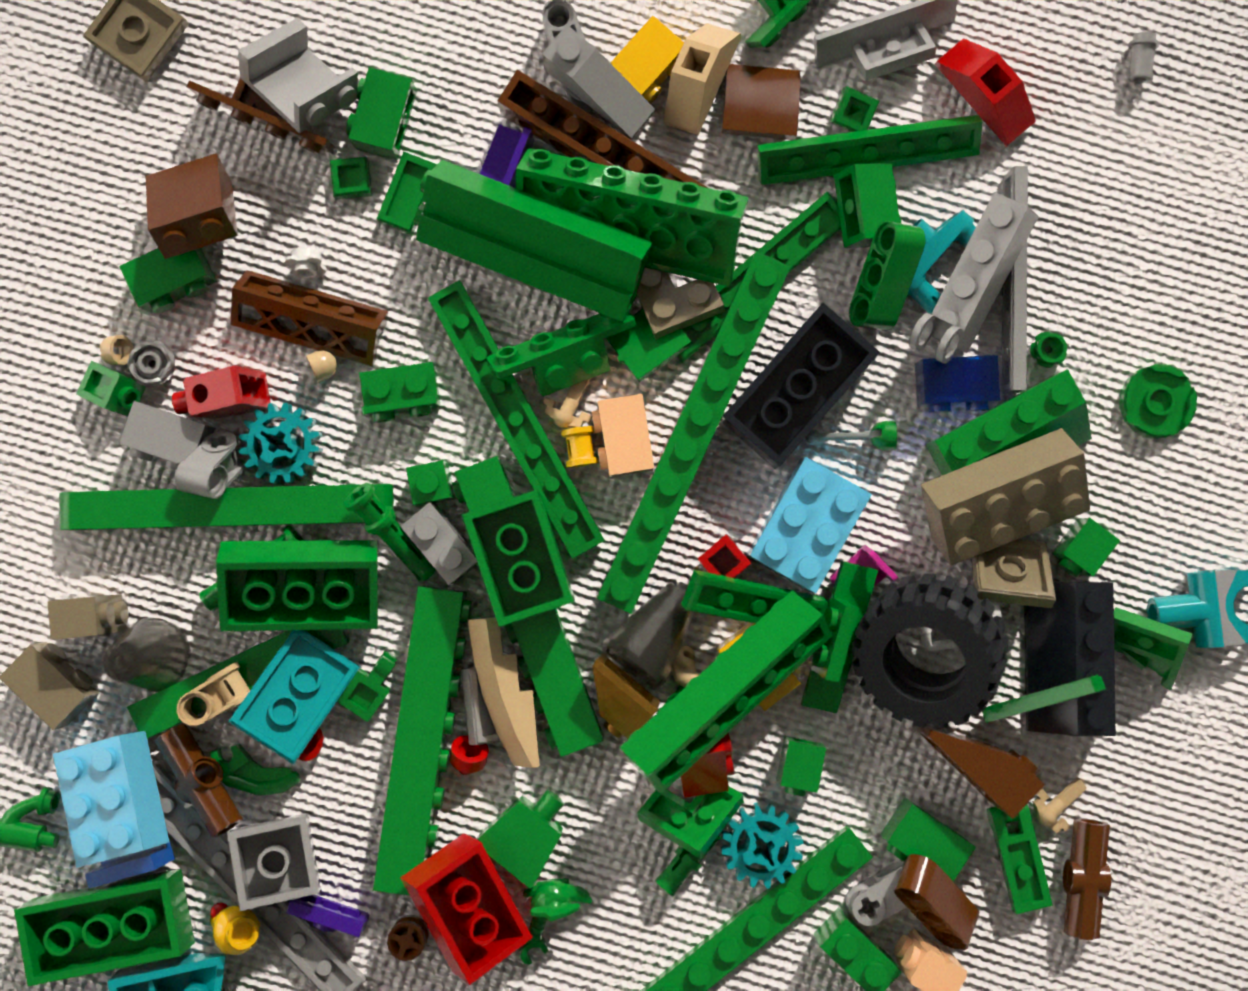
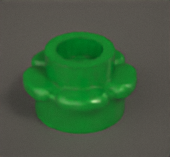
[1030,331,1067,368]

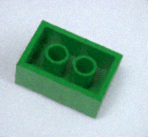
[462,490,575,627]

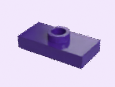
[286,894,370,937]

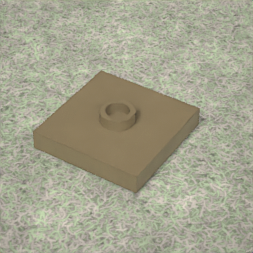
[82,0,189,83]
[971,539,1056,608]

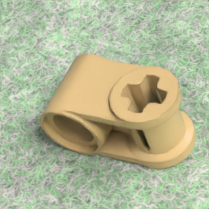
[177,662,250,726]

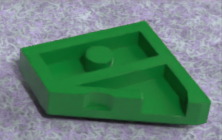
[1114,607,1192,690]

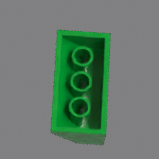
[925,369,1092,475]

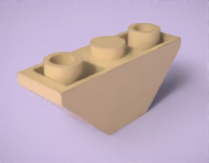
[664,23,742,135]

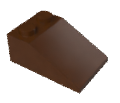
[912,724,1045,819]

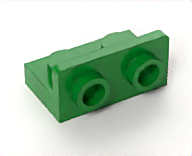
[359,362,441,423]

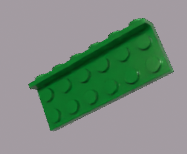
[516,149,748,287]

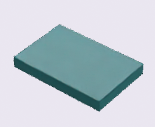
[228,630,360,764]

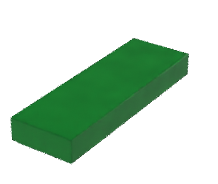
[982,675,1106,723]

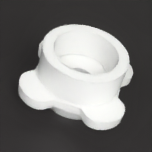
[285,247,327,279]

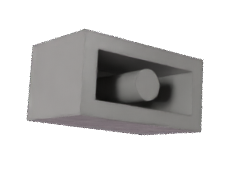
[119,401,216,471]
[400,502,478,585]

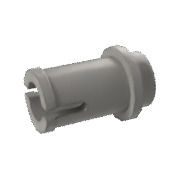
[1128,32,1160,83]

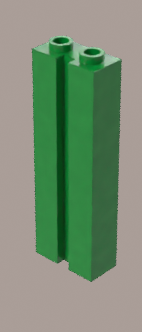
[414,160,653,322]

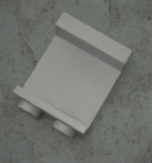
[238,17,358,133]

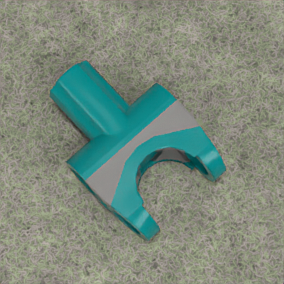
[1147,569,1248,648]

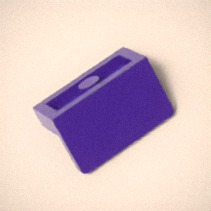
[479,124,534,188]

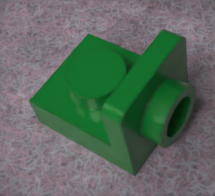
[76,360,146,417]

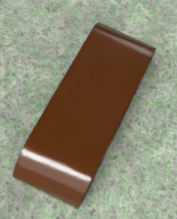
[894,854,980,950]

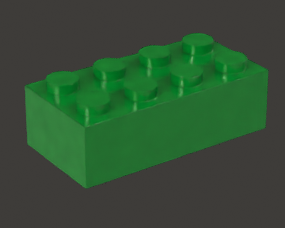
[216,540,378,632]
[14,869,195,987]

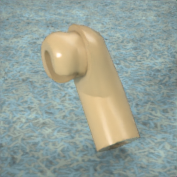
[670,646,699,688]

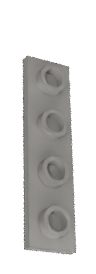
[814,0,957,81]

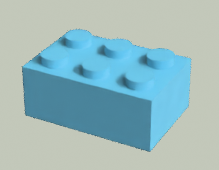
[746,457,872,594]
[53,731,170,868]

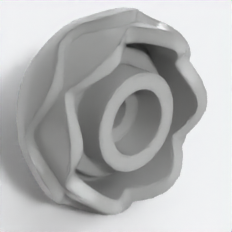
[127,341,175,387]

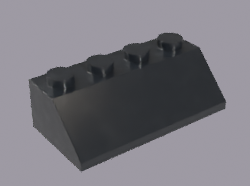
[1024,581,1116,736]

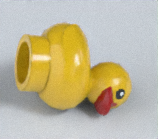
[210,902,260,955]

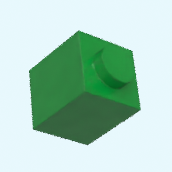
[406,460,456,507]
[1051,517,1120,578]
[776,735,826,797]

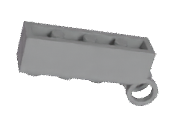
[909,192,1039,364]

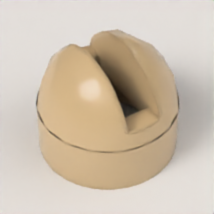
[99,335,134,365]
[306,350,337,383]

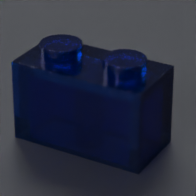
[915,355,1000,413]

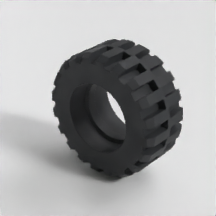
[851,574,1009,729]

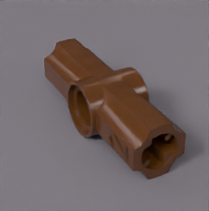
[155,723,243,838]
[1062,818,1111,940]

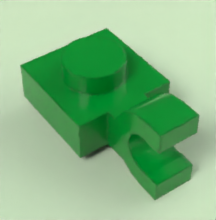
[337,651,397,722]

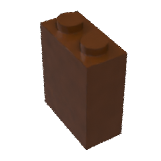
[145,153,238,259]

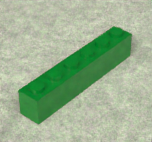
[620,590,833,794]

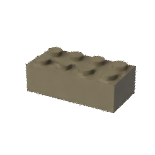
[921,428,1090,566]

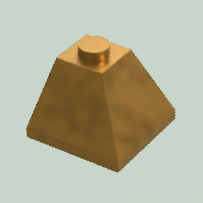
[592,653,660,739]

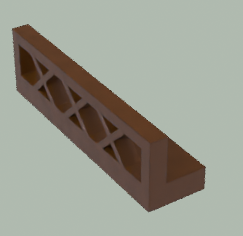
[230,270,388,366]

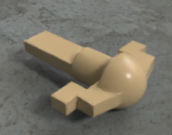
[543,378,593,428]
[1033,777,1087,833]

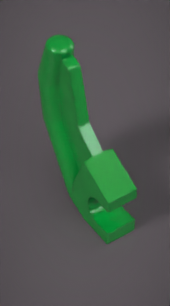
[210,743,301,796]

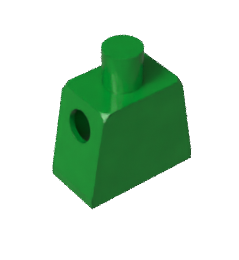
[476,789,565,889]

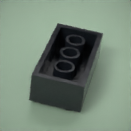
[720,303,880,469]

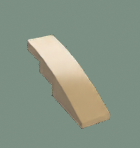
[468,617,540,768]

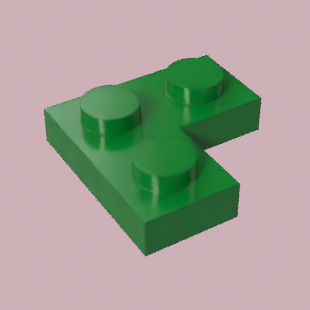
[637,786,744,859]

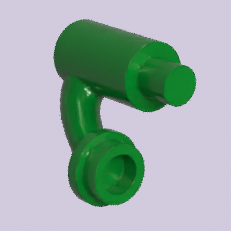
[0,787,60,852]

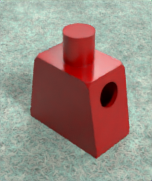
[172,365,271,419]

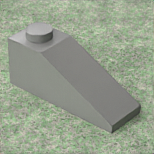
[542,24,655,140]

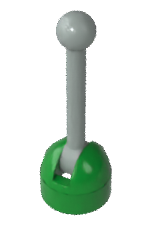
[806,421,897,451]

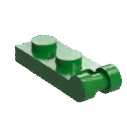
[987,805,1053,914]

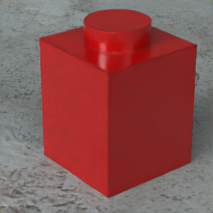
[697,534,752,578]

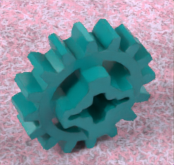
[239,403,323,484]
[721,803,804,889]

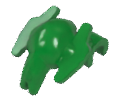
[518,878,592,965]

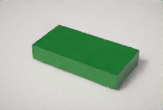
[376,151,437,236]

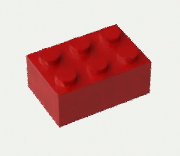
[400,833,533,985]

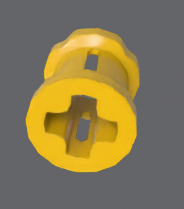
[561,426,599,468]

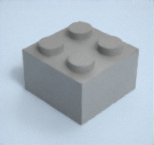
[227,813,321,911]

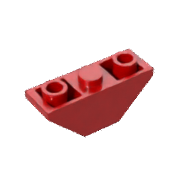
[934,38,1036,147]

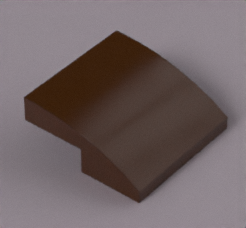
[721,64,800,140]

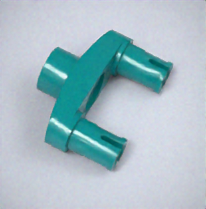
[907,210,976,314]

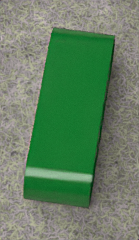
[849,221,926,331]

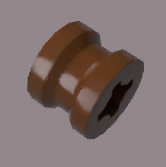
[387,915,429,961]

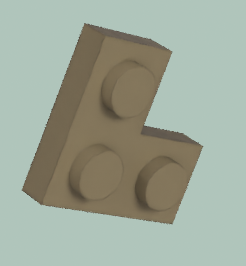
[637,267,725,339]

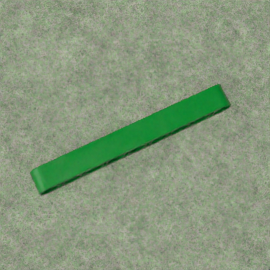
[59,484,394,530]

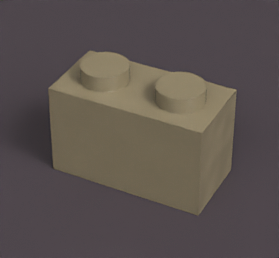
[47,594,129,640]
[0,642,99,730]

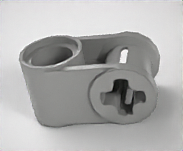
[175,431,244,499]
[845,861,908,926]

